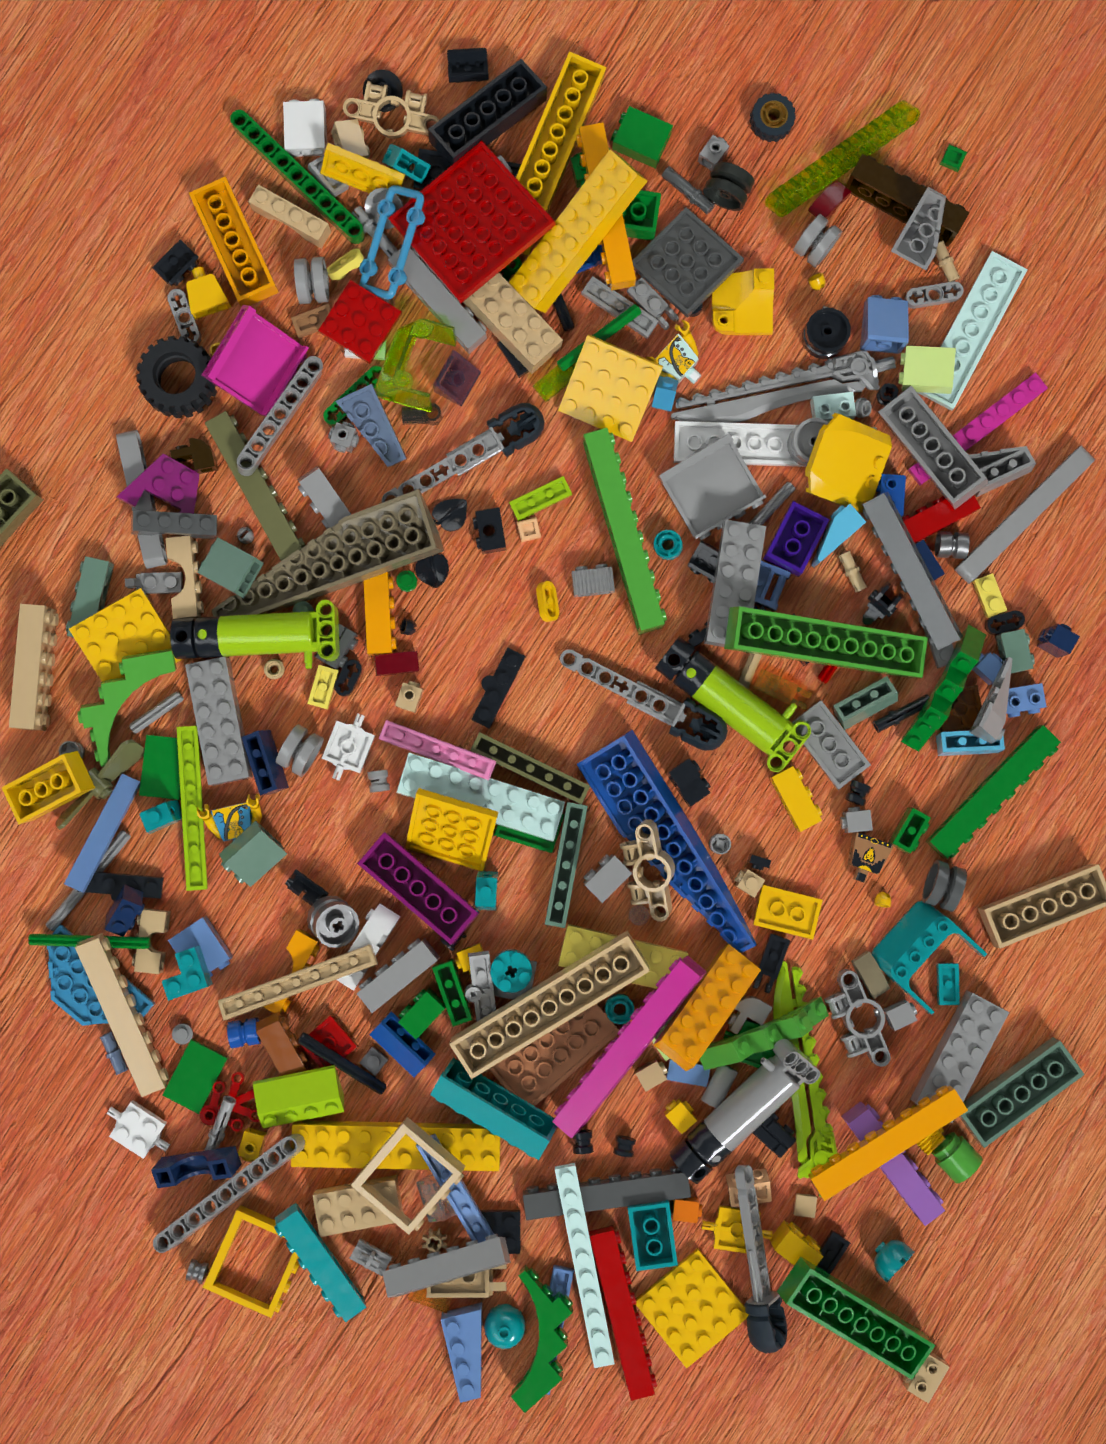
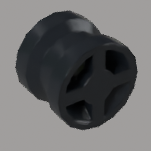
[613,1135,636,1157]

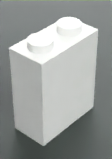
[283,99,327,157]

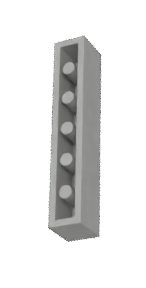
[388,248,487,354]
[382,1234,511,1298]

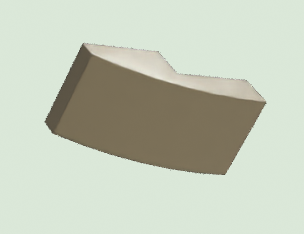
[851,951,890,999]

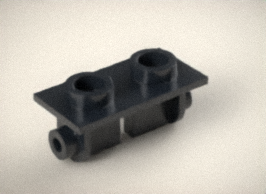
[285,869,329,906]

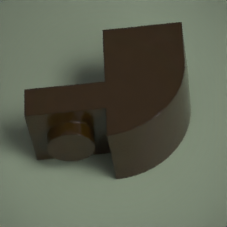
[170,438,218,474]

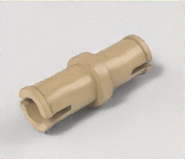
[936,241,960,282]
[838,551,867,593]

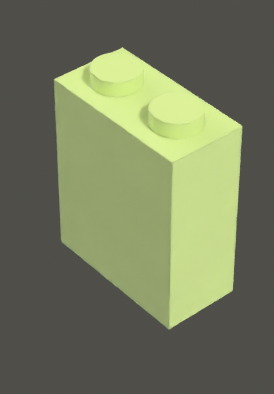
[898,346,956,394]

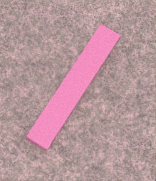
[379,720,496,781]

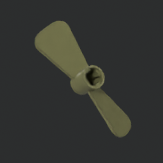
[56,740,144,830]

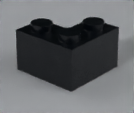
[666,759,711,807]

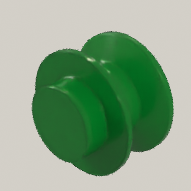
[396,571,417,592]

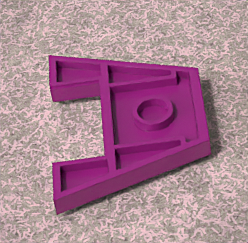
[116,454,200,536]

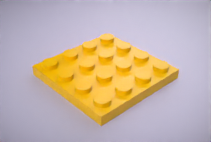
[558,334,663,442]
[69,587,182,681]
[405,788,499,871]
[636,1248,749,1368]

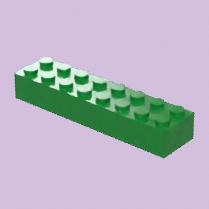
[777,1257,936,1380]

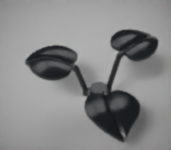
[415,499,467,588]

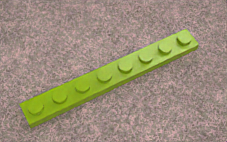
[177,726,208,891]

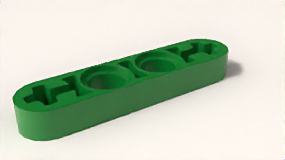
[323,366,387,427]

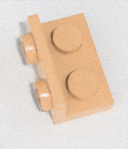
[726,1169,772,1208]

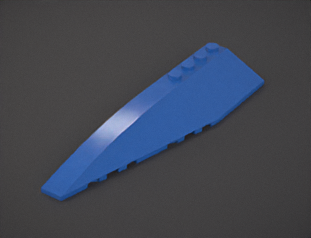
[577,730,757,953]

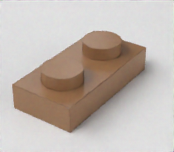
[291,304,331,338]

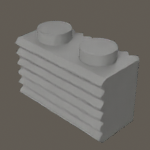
[571,564,615,597]

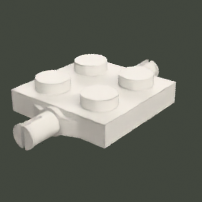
[322,713,375,781]
[107,1100,170,1159]

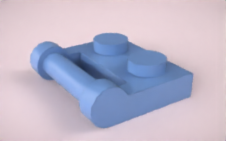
[754,561,791,611]

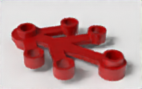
[200,1071,268,1132]

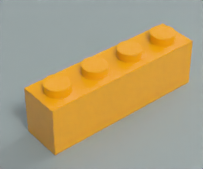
[364,572,397,656]

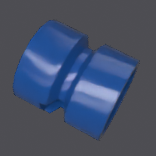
[227,1017,261,1049]

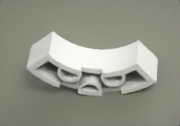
[337,903,400,991]

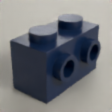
[1037,624,1080,658]
[104,885,145,937]

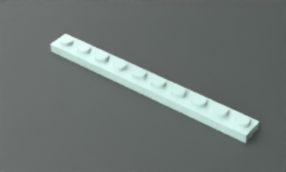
[555,1163,615,1368]

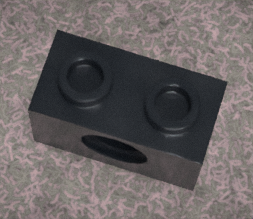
[472,507,507,554]

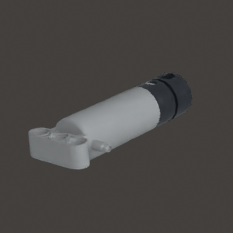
[669,1039,820,1184]

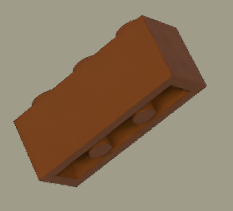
[256,1012,308,1076]

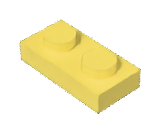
[972,573,1007,619]
[307,665,339,710]

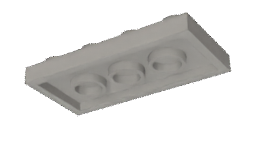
[792,700,871,790]

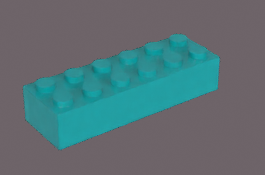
[430,1058,557,1160]

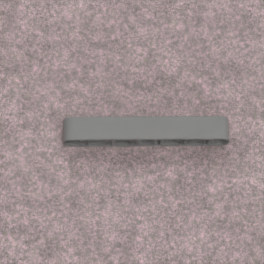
[237,356,323,476]
[116,430,168,569]

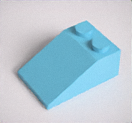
[811,504,866,568]

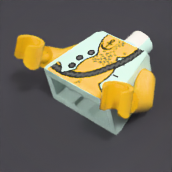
[646,320,701,384]

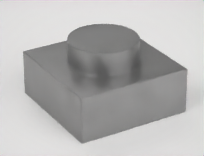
[360,1046,389,1076]

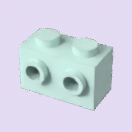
[810,392,856,422]

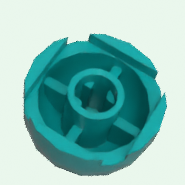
[874,1240,915,1283]
[484,1304,525,1349]

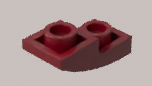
[808,180,851,219]
[374,651,419,676]

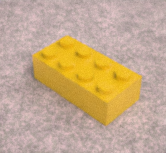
[1,751,95,825]

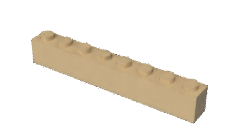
[75,933,169,1097]

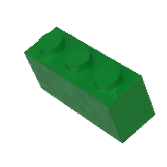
[432,959,473,1027]

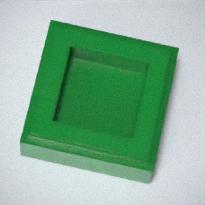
[940,144,967,172]

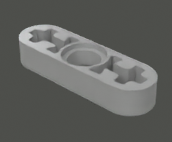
[904,281,964,309]
[167,289,201,344]

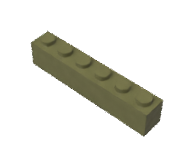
[470,732,590,805]

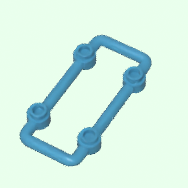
[359,185,425,299]

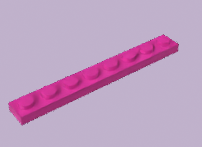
[908,373,1048,486]

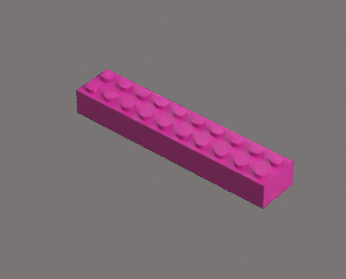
[552,956,707,1138]

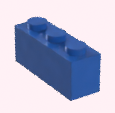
[369,1011,436,1077]

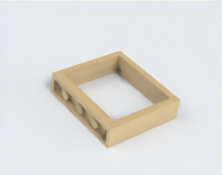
[351,1117,465,1235]

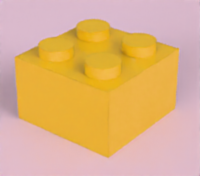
[769,1220,823,1266]

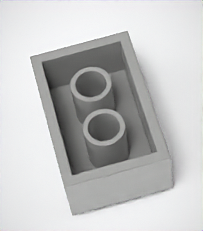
[583,854,632,903]

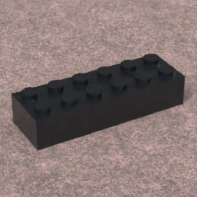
[428,59,547,166]

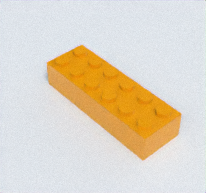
[189,176,279,307]
[653,944,761,1071]

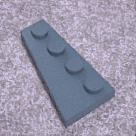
[335,384,407,467]

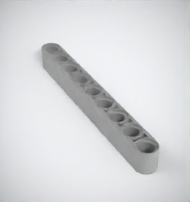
[954,445,1096,584]
[153,1134,305,1253]

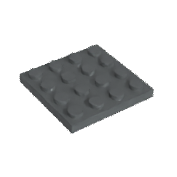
[632,207,744,318]

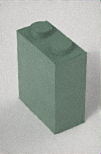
[197,537,264,598]
[219,821,287,887]

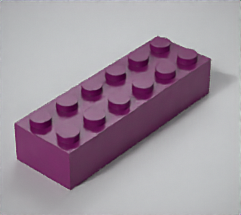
[357,832,480,945]

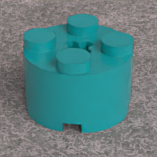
[490,949,532,993]

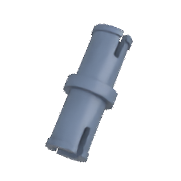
[99,1031,128,1075]

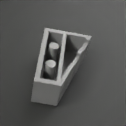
[968,446,1036,497]
[297,466,351,529]

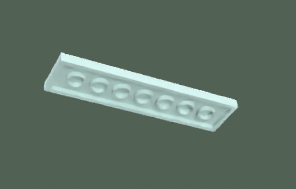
[917,251,1028,411]
[396,753,565,842]

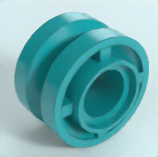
[654,530,683,560]
[605,993,634,1024]

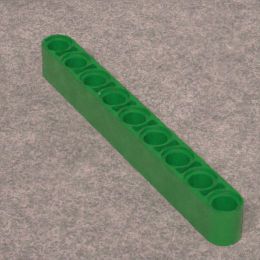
[230,110,365,244]

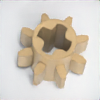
[422,1228,447,1254]

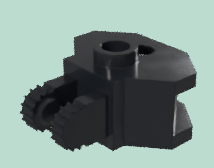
[861,582,903,625]

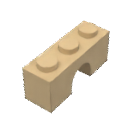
[132,908,171,974]

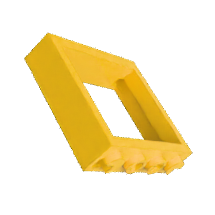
[203,1205,300,1318]

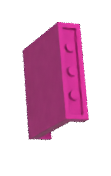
[201,305,309,416]

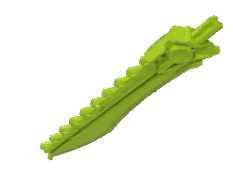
[773,961,837,1197]

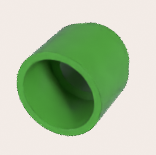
[932,1132,983,1184]

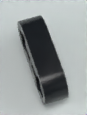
[985,611,1025,635]
[334,660,363,697]

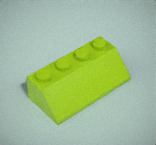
[253,1065,344,1128]

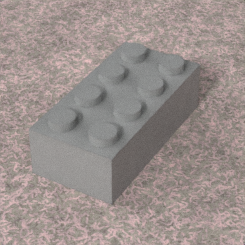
[357,938,440,1013]

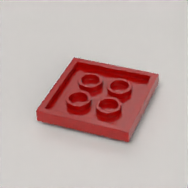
[318,280,402,364]

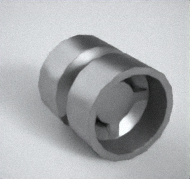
[935,531,970,559]

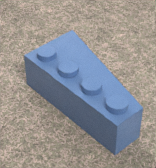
[441,1302,482,1403]

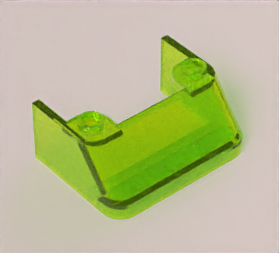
[376,319,456,412]

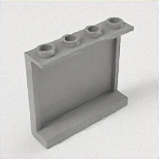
[658,433,766,540]

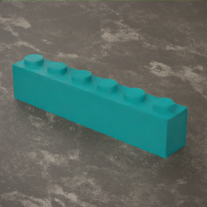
[274,1203,367,1322]

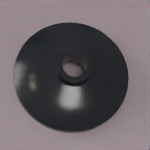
[363,70,403,112]

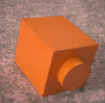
[671,1197,703,1223]

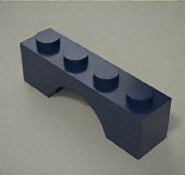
[151,1146,242,1188]

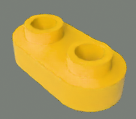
[536,581,559,622]

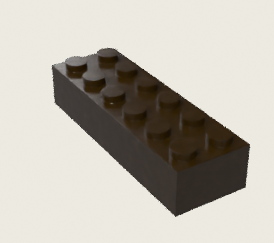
[845,154,970,247]

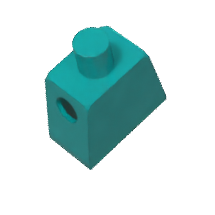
[382,144,431,184]
[139,800,182,834]
[475,871,498,911]

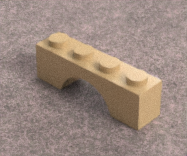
[248,185,331,249]
[166,536,204,619]

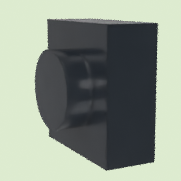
[747,854,772,871]

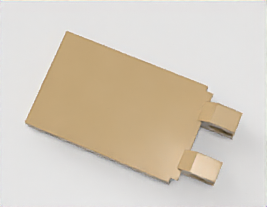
[426,1264,507,1298]

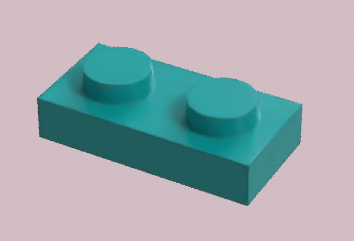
[936,963,960,1005]

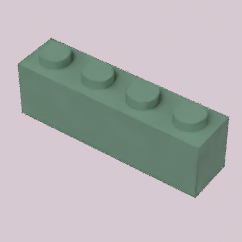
[66,556,114,638]

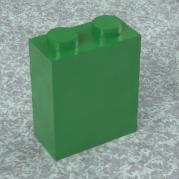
[611,106,673,169]

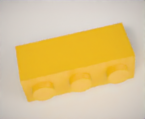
[769,766,822,832]

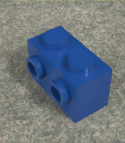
[876,474,906,517]

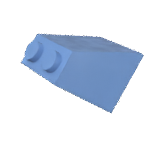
[860,295,909,354]

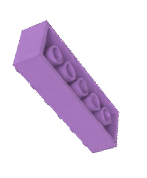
[841,1102,945,1226]

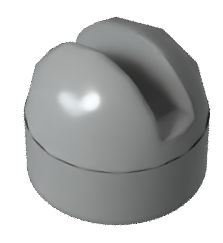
[237,527,254,544]

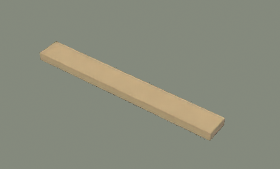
[218,944,378,1020]

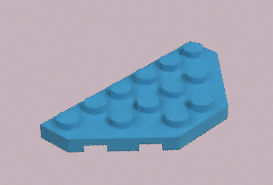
[47,925,155,1026]

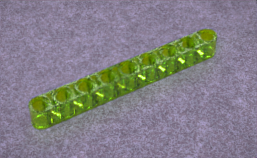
[765,100,920,217]

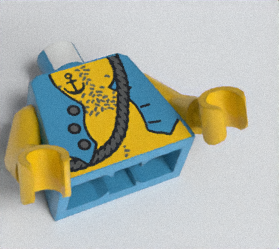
[197,794,262,841]

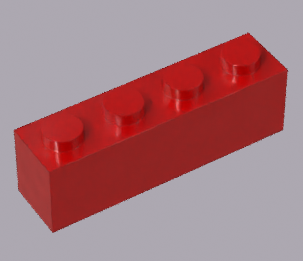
[902,495,981,543]

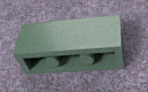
[833,676,898,730]

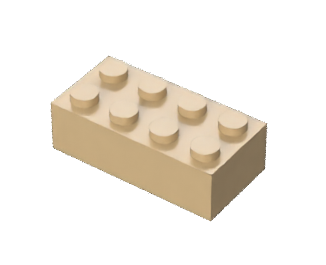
[313,1175,404,1237]

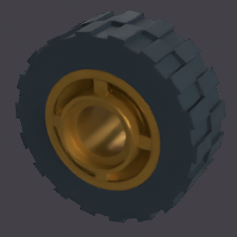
[749,93,796,142]

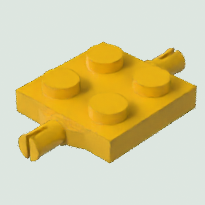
[701,1205,773,1254]

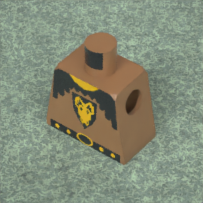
[848,832,894,883]

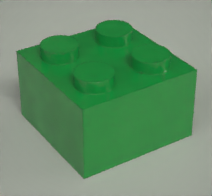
[398,987,446,1039]

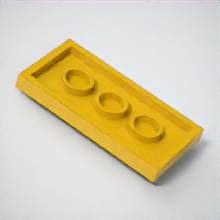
[320,143,405,196]

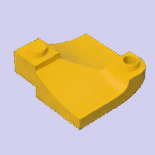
[711,268,774,335]

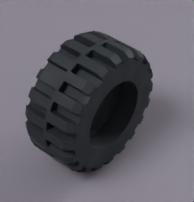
[136,336,217,418]

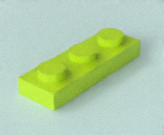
[509,476,572,521]

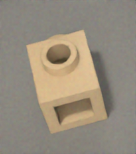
[395,681,424,713]
[734,869,765,898]

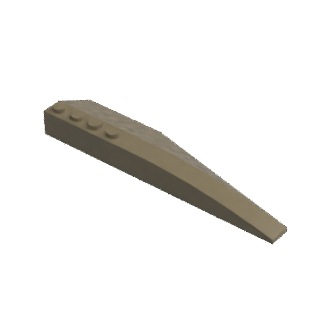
[212,489,444,617]

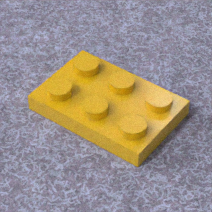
[753,885,823,940]

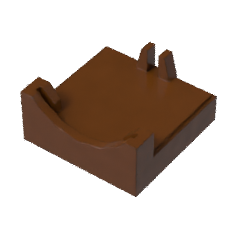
[941,685,982,732]

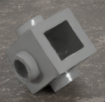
[328,422,359,453]

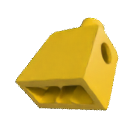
[186,267,232,320]

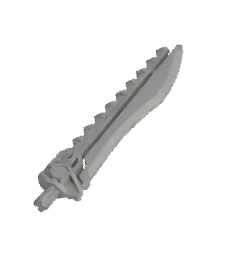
[671,350,896,423]

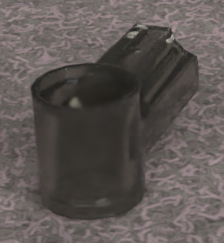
[402,403,442,426]

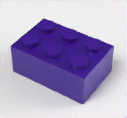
[763,501,830,577]

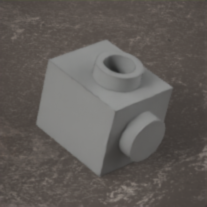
[697,135,729,171]
[840,807,873,833]
[883,999,917,1031]

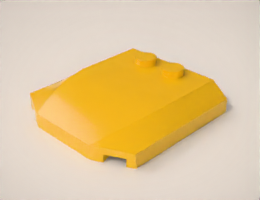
[805,413,892,513]

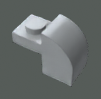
[727,996,772,1034]

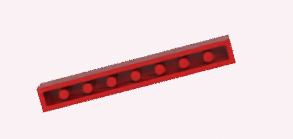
[589,1225,657,1401]

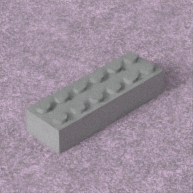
[878,386,989,509]
[704,520,766,647]
[185,657,253,786]
[910,990,1009,1123]

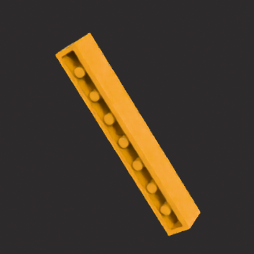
[576,122,636,291]
[808,1085,968,1201]

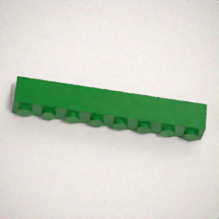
[926,725,1061,859]

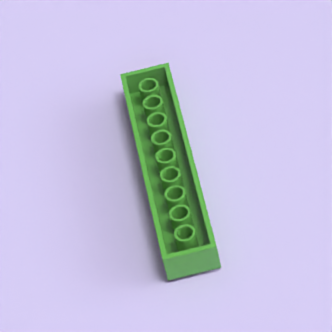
[583,428,667,635]
[724,606,928,678]

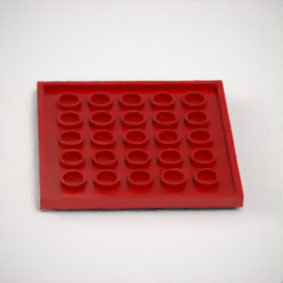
[388,141,556,304]

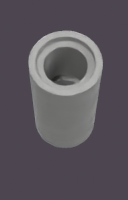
[701,1065,738,1108]

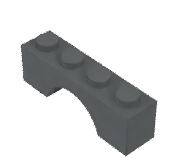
[131,510,217,539]

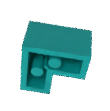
[162,945,213,1001]

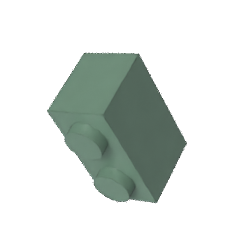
[995,629,1035,674]

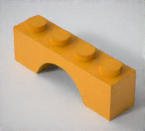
[263,929,321,1013]

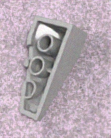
[891,187,946,270]
[969,657,1013,744]

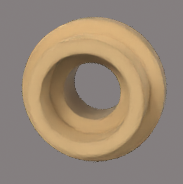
[264,659,285,679]

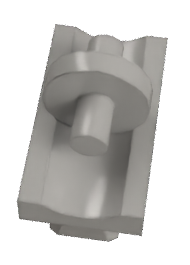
[349,1239,393,1276]

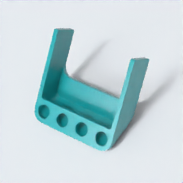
[871,901,987,1015]

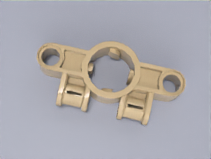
[343,81,439,139]
[620,819,675,921]

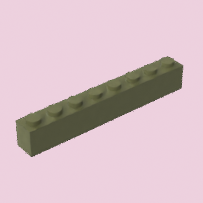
[205,411,306,561]

